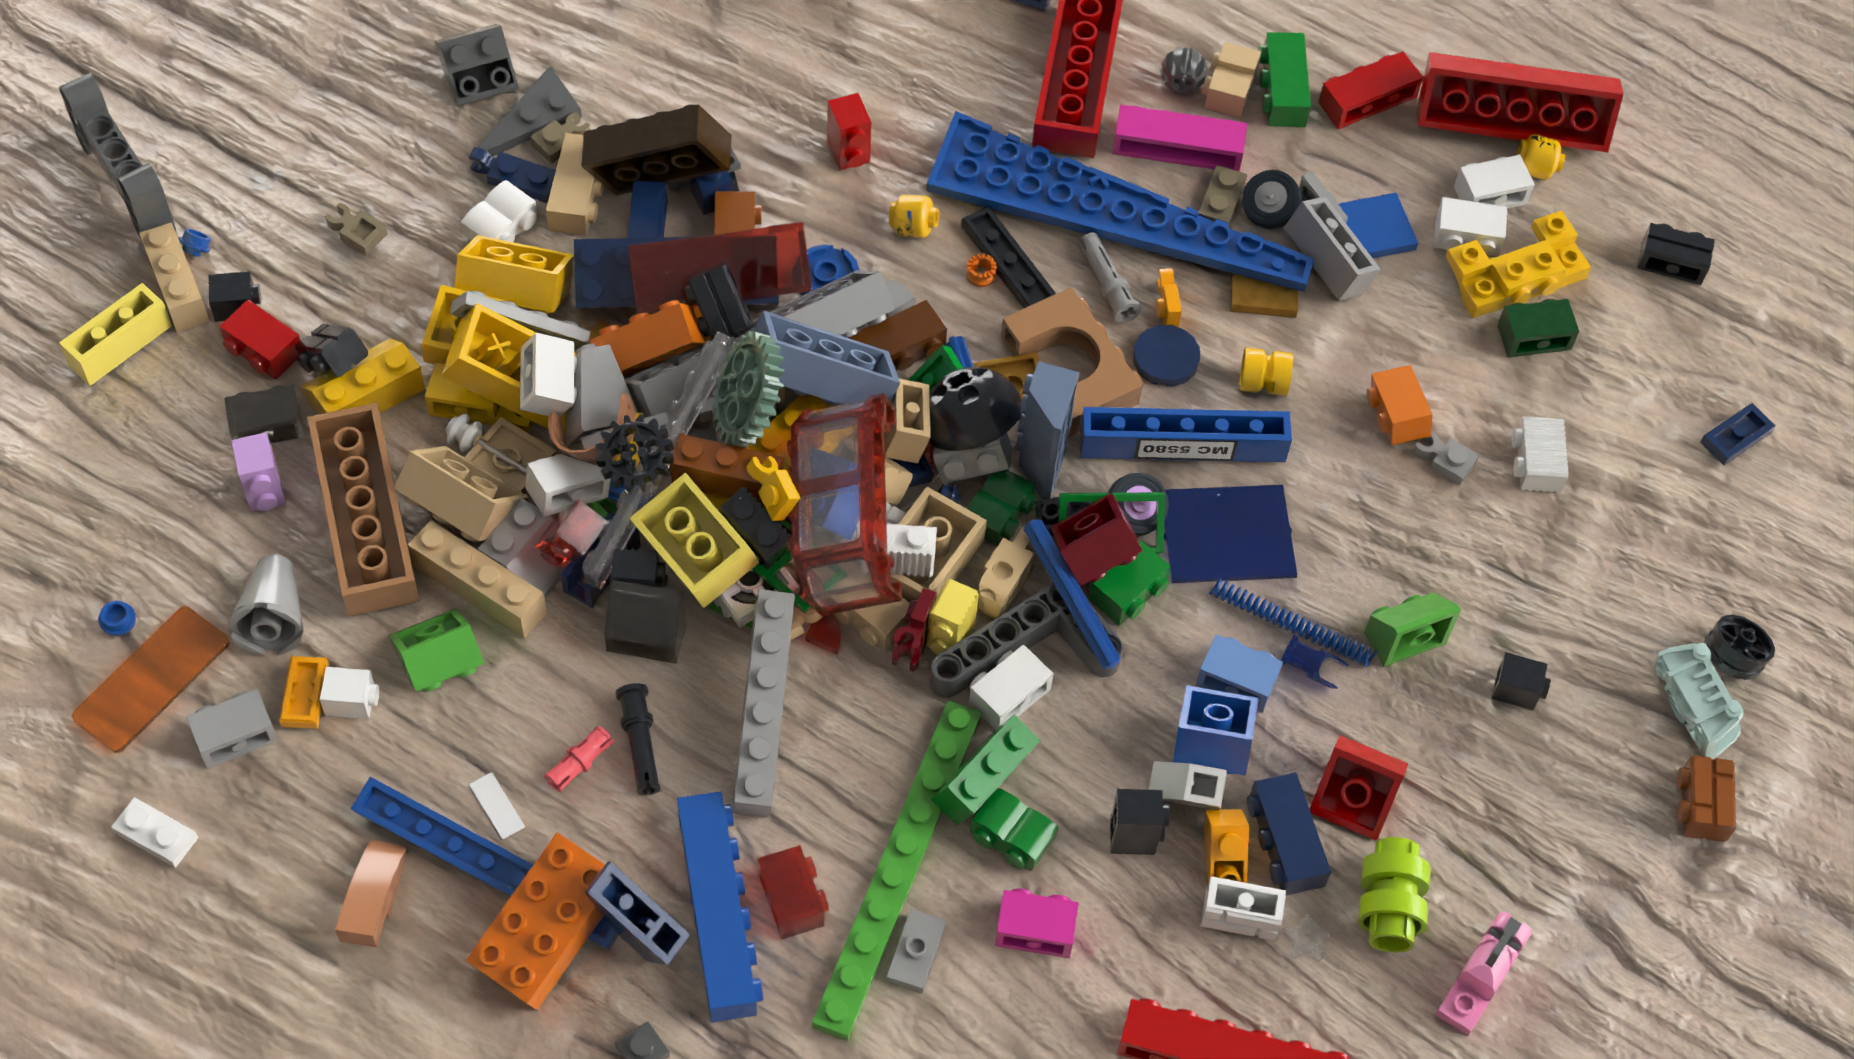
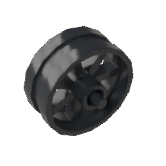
[1704,614,1775,680]

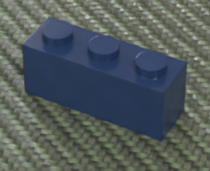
[1246,772,1331,896]

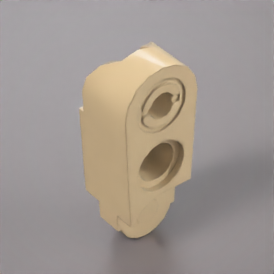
[977,527,1036,619]

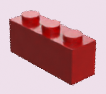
[1318,51,1423,130]

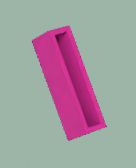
[1112,104,1247,171]

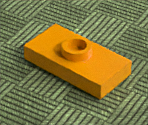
[279,656,329,729]

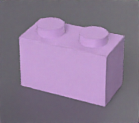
[231,432,286,512]

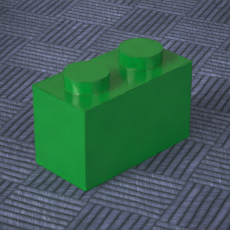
[1088,539,1171,626]

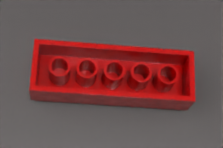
[1032,0,1123,158]
[1416,52,1624,153]

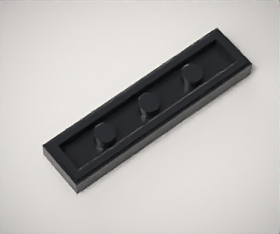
[961,206,1056,309]

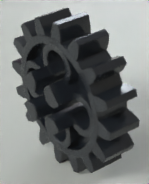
[595,414,675,493]

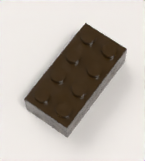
[581,104,732,196]

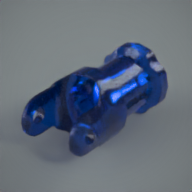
[1280,635,1349,689]

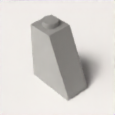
[565,344,638,445]

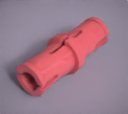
[544,726,614,792]

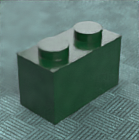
[1497,299,1580,358]

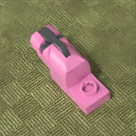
[1435,912,1532,1036]

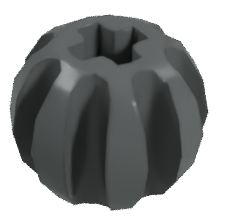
[1160,46,1208,95]

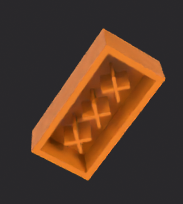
[465,832,605,1010]

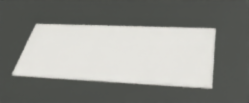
[469,772,525,840]

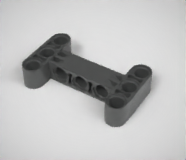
[59,73,176,239]

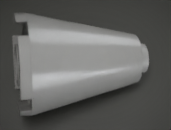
[228,554,303,655]

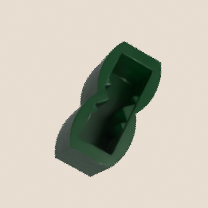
[966,470,1037,546]

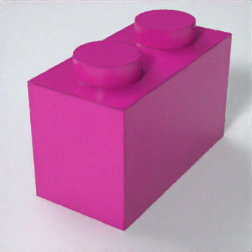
[995,888,1079,959]

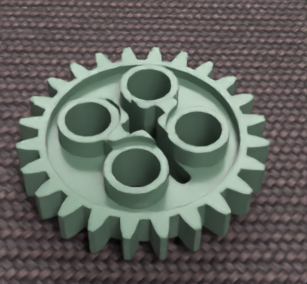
[712,331,784,448]

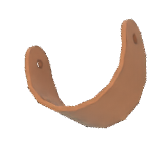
[548,393,636,465]

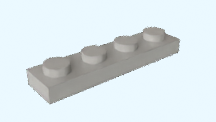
[450,291,590,352]

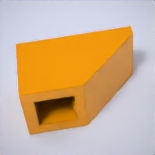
[1204,809,1249,886]

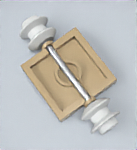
[446,414,557,494]

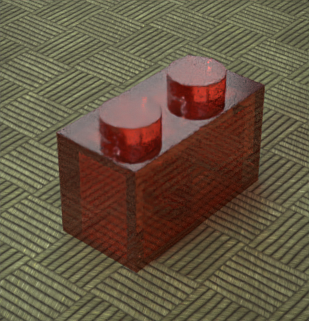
[534,500,608,568]
[757,845,829,940]

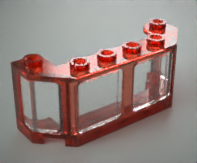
[787,393,902,616]

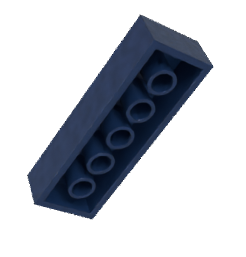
[574,235,779,308]

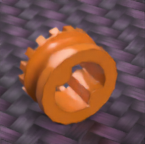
[966,253,997,287]

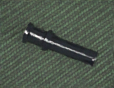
[615,683,661,796]

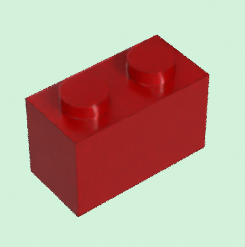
[827,93,872,170]
[220,300,300,380]

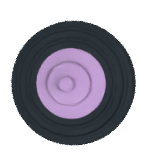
[1108,473,1169,536]

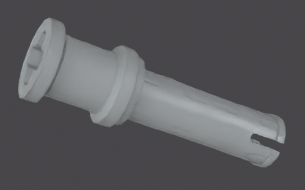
[1079,233,1141,323]

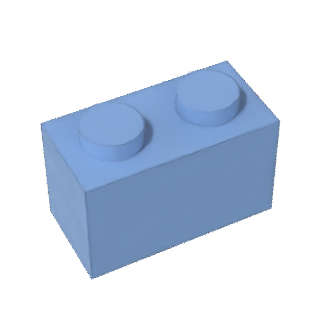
[1196,634,1283,713]

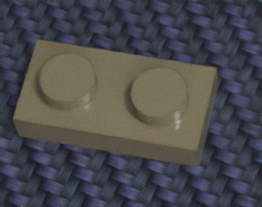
[1198,165,1247,228]

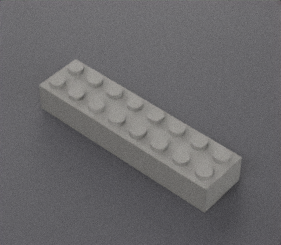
[624,270,895,422]

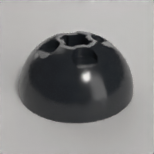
[929,367,1022,451]

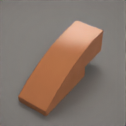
[335,840,408,948]

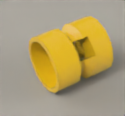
[1239,347,1293,396]

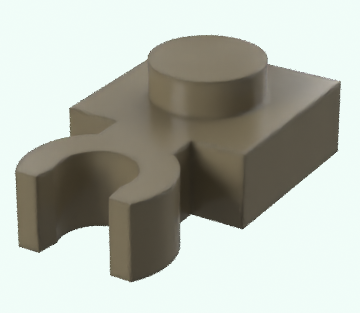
[530,112,590,164]
[325,203,388,255]

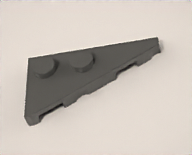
[478,67,582,157]

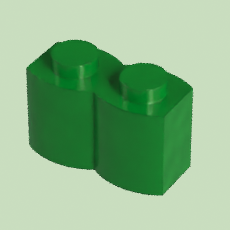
[970,788,1059,871]

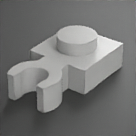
[1413,431,1479,485]

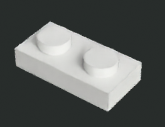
[111,797,198,868]

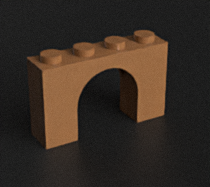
[1001,287,1143,437]

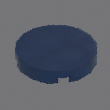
[1133,325,1201,386]

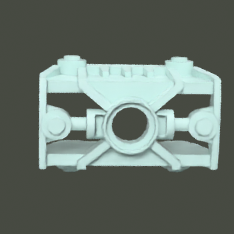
[1655,643,1743,759]

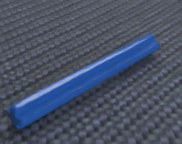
[1024,519,1121,670]

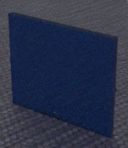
[1164,485,1298,583]

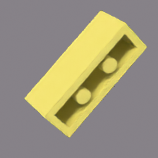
[59,283,172,386]

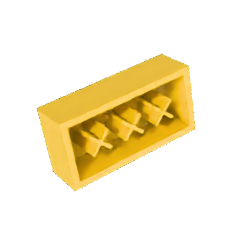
[441,303,576,436]

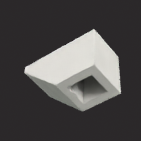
[1149,761,1227,810]

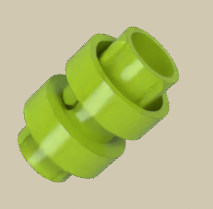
[1358,837,1431,953]

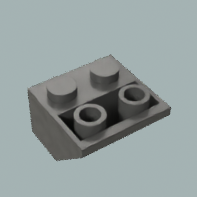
[435,24,519,105]

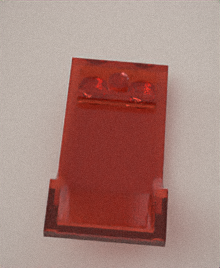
[628,222,812,314]

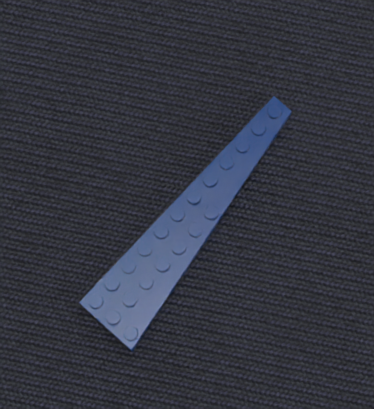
[926,111,1314,292]

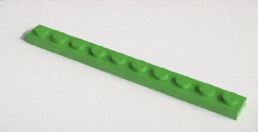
[812,700,982,1041]

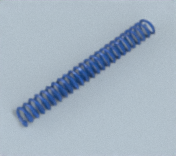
[1209,578,1378,667]

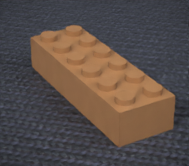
[307,403,420,617]

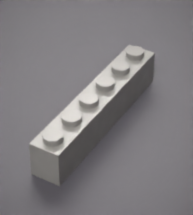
[731,589,795,817]

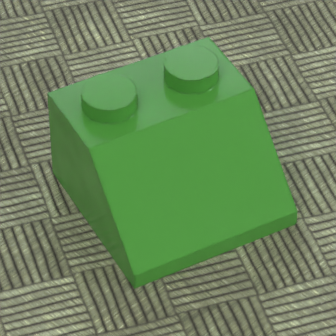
[1364,592,1461,667]
[388,608,485,692]

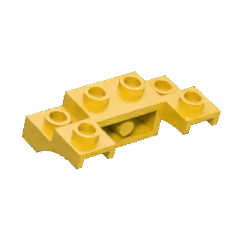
[1445,210,1591,319]

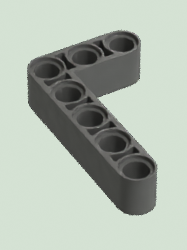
[930,583,1123,698]

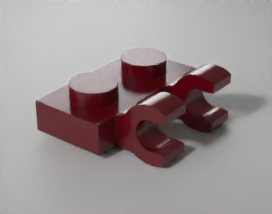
[892,588,937,672]

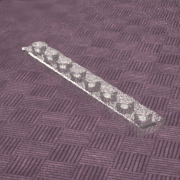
[583,331,732,590]

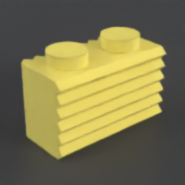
[926,579,979,655]

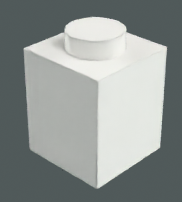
[320,667,379,719]

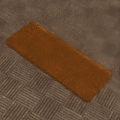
[72,606,230,753]

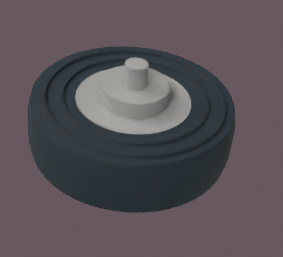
[1242,170,1302,229]

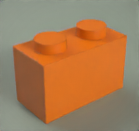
[1366,365,1433,445]

